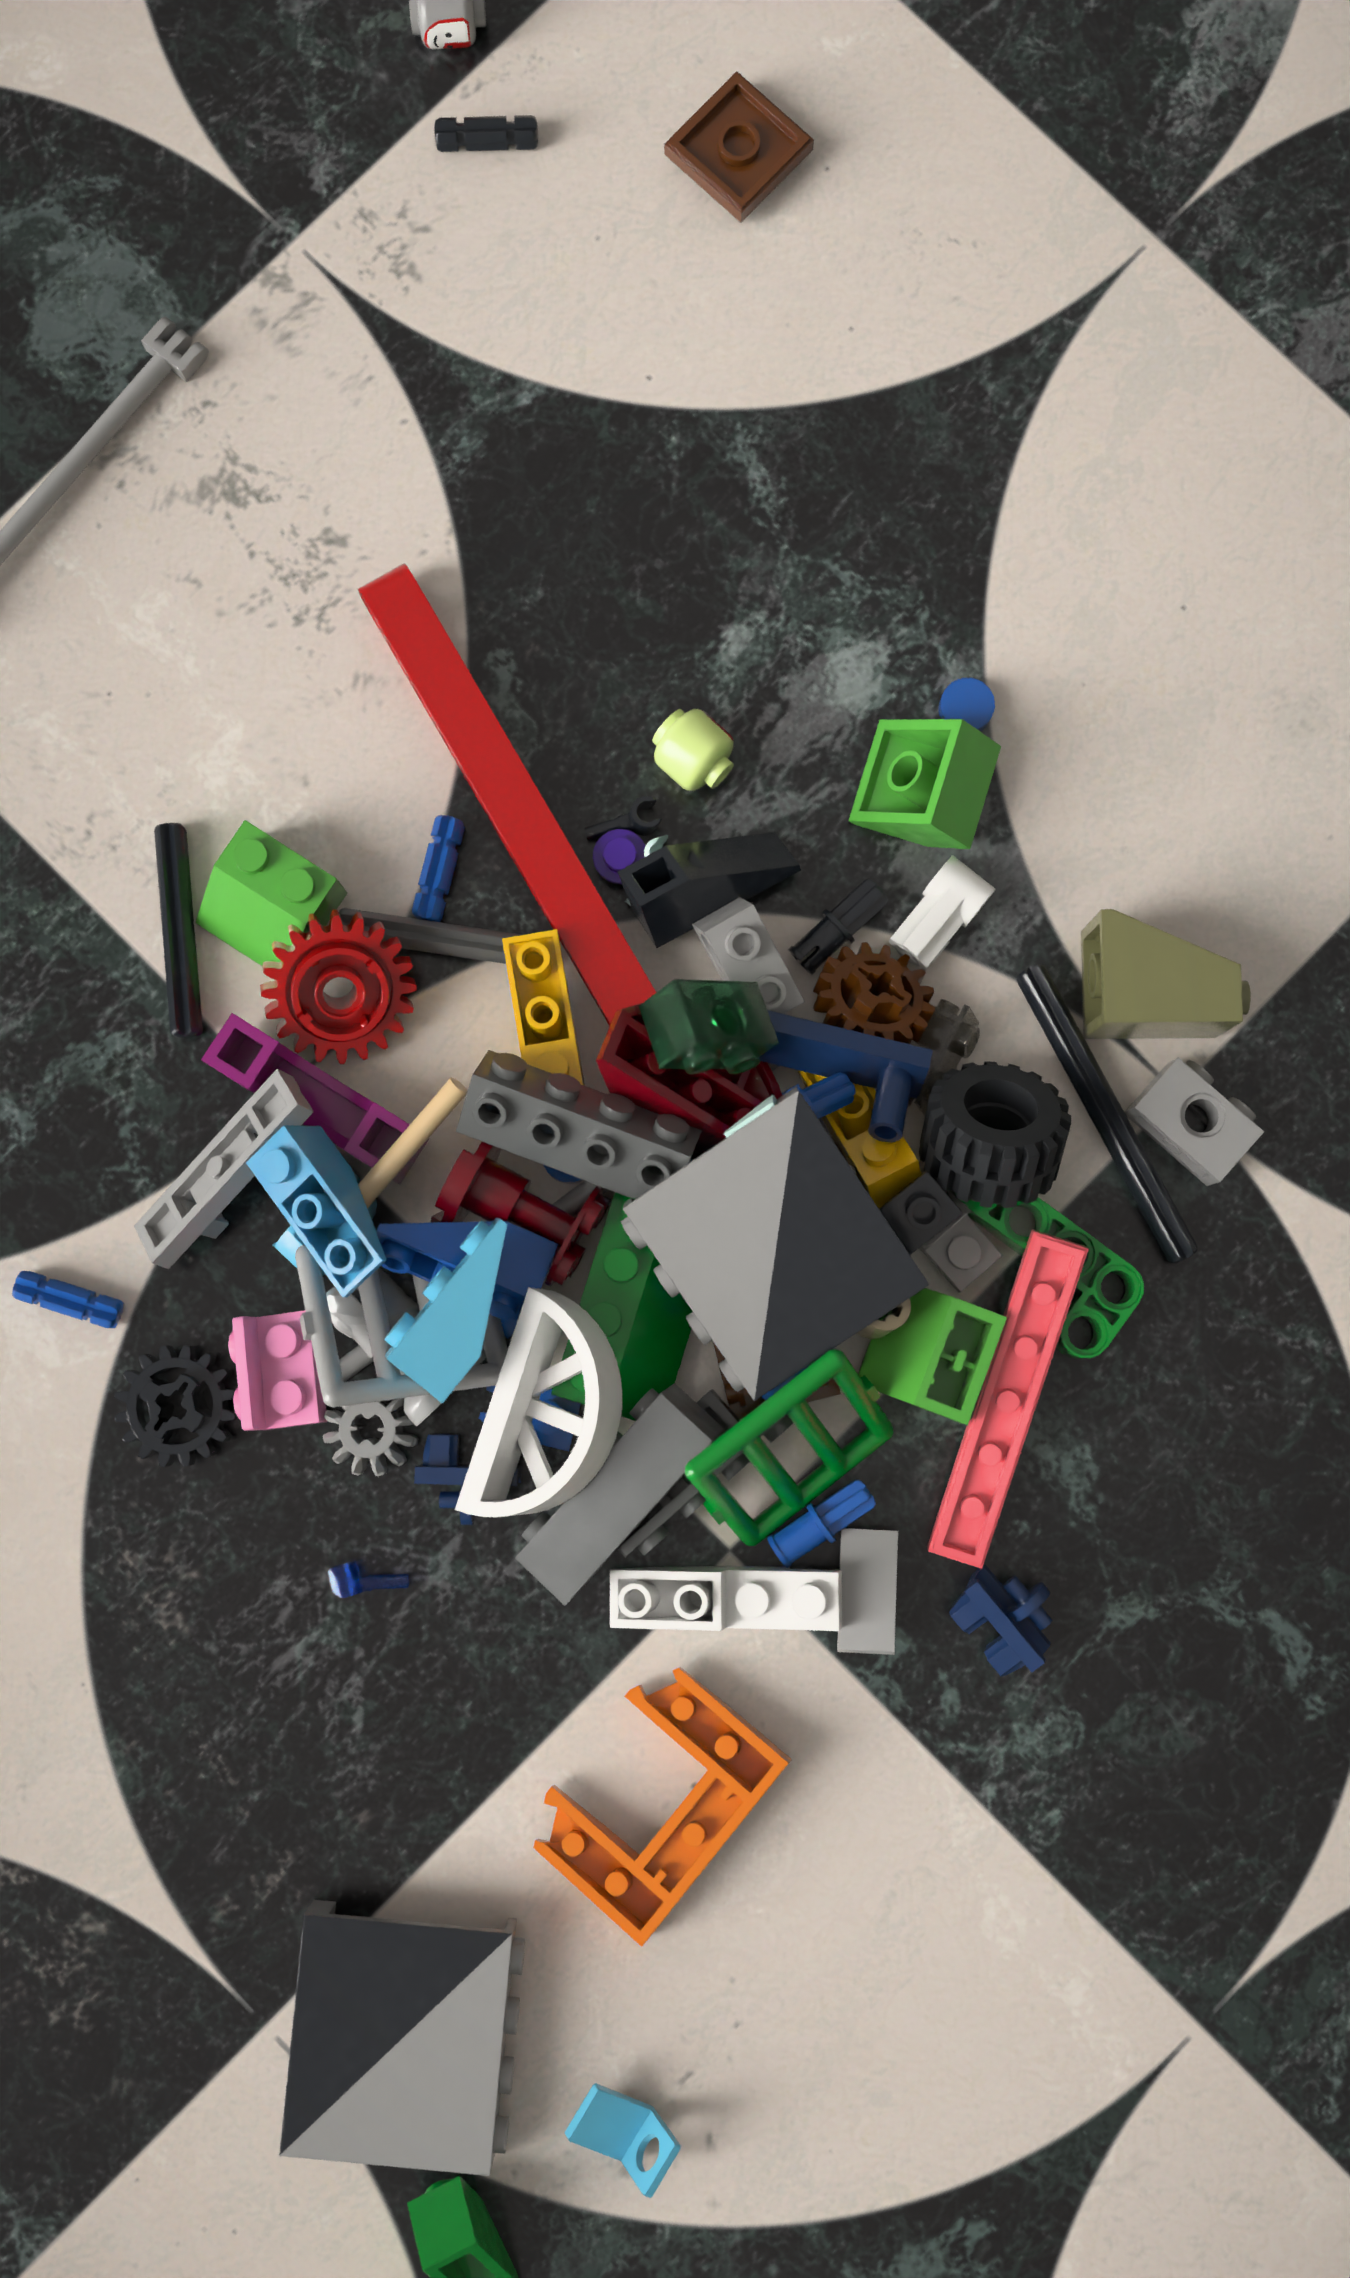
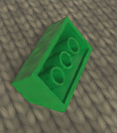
[551,1192,693,1421]

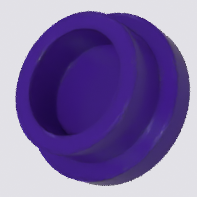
[593,829,645,884]

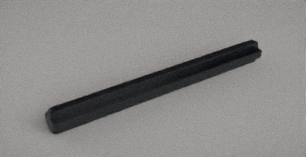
[1017,963,1197,1263]

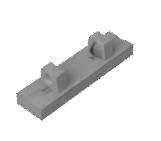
[134,1069,314,1269]

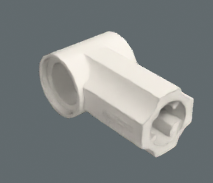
[889,855,996,971]

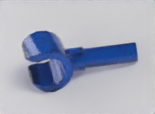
[327,1561,409,1598]

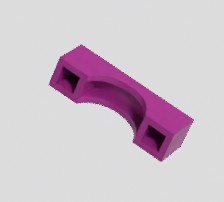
[201,1013,430,1185]

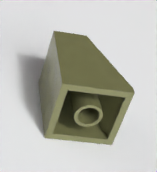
[1081,909,1251,1039]

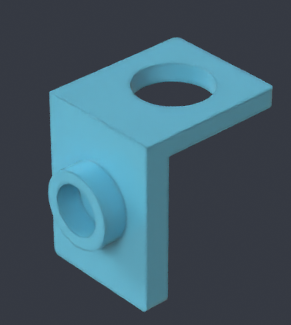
[565,2083,681,2198]

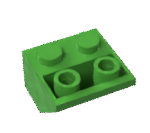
[858,1288,1007,1425]

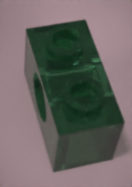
[639,979,779,1074]

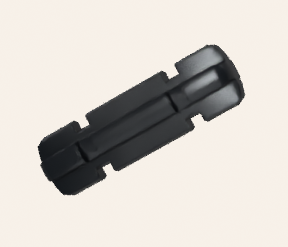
[434,115,538,152]

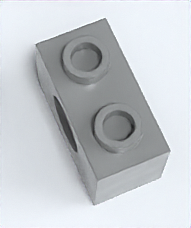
[1125,1057,1264,1186]

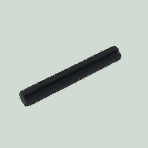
[154,823,203,1038]

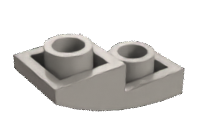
[837,1528,898,1655]

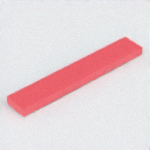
[927,1229,1089,1569]

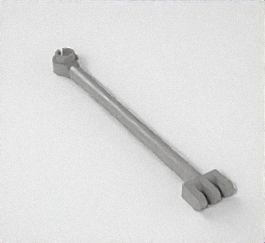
[0,317,209,566]

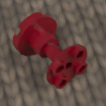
[430,1142,611,1287]

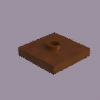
[664,71,814,223]

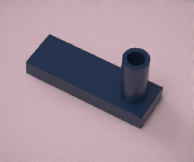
[754,1010,933,1143]

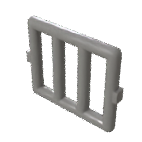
[295,1244,508,1407]

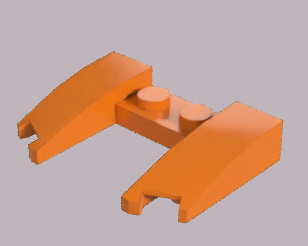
[533,1667,792,1947]

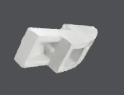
[610,1566,843,1631]

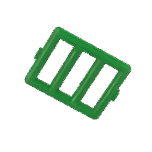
[685,1349,894,1546]

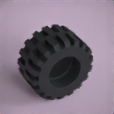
[919,1061,1071,1208]

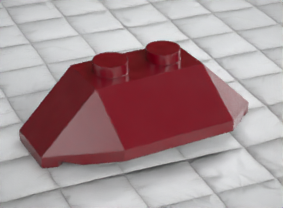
[596,994,783,1154]

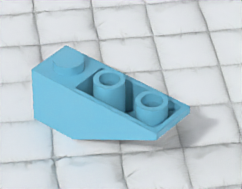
[384,1218,507,1404]

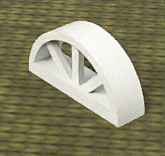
[455,1287,622,1517]

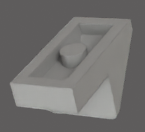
[920,1191,1003,1293]

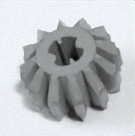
[323,1398,419,1476]

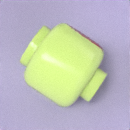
[652,709,734,791]

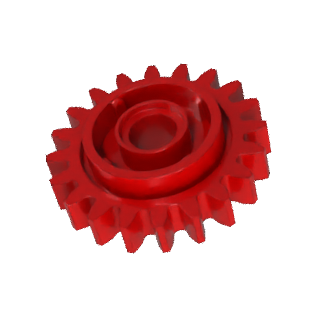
[260,909,417,1065]

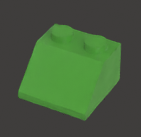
[849,719,1001,849]
[195,820,348,966]

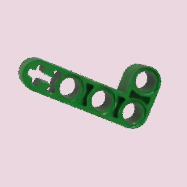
[950,1190,1144,1358]

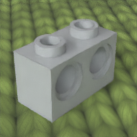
[692,897,805,1030]

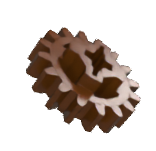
[813,942,935,1044]

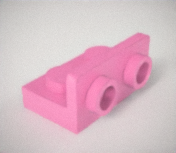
[228,1310,327,1431]

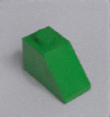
[407,2176,519,2278]

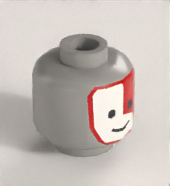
[409,0,486,49]

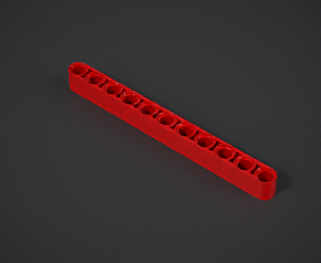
[357,563,659,1027]

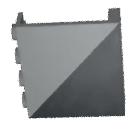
[621,1087,930,1401]
[279,1900,525,2176]

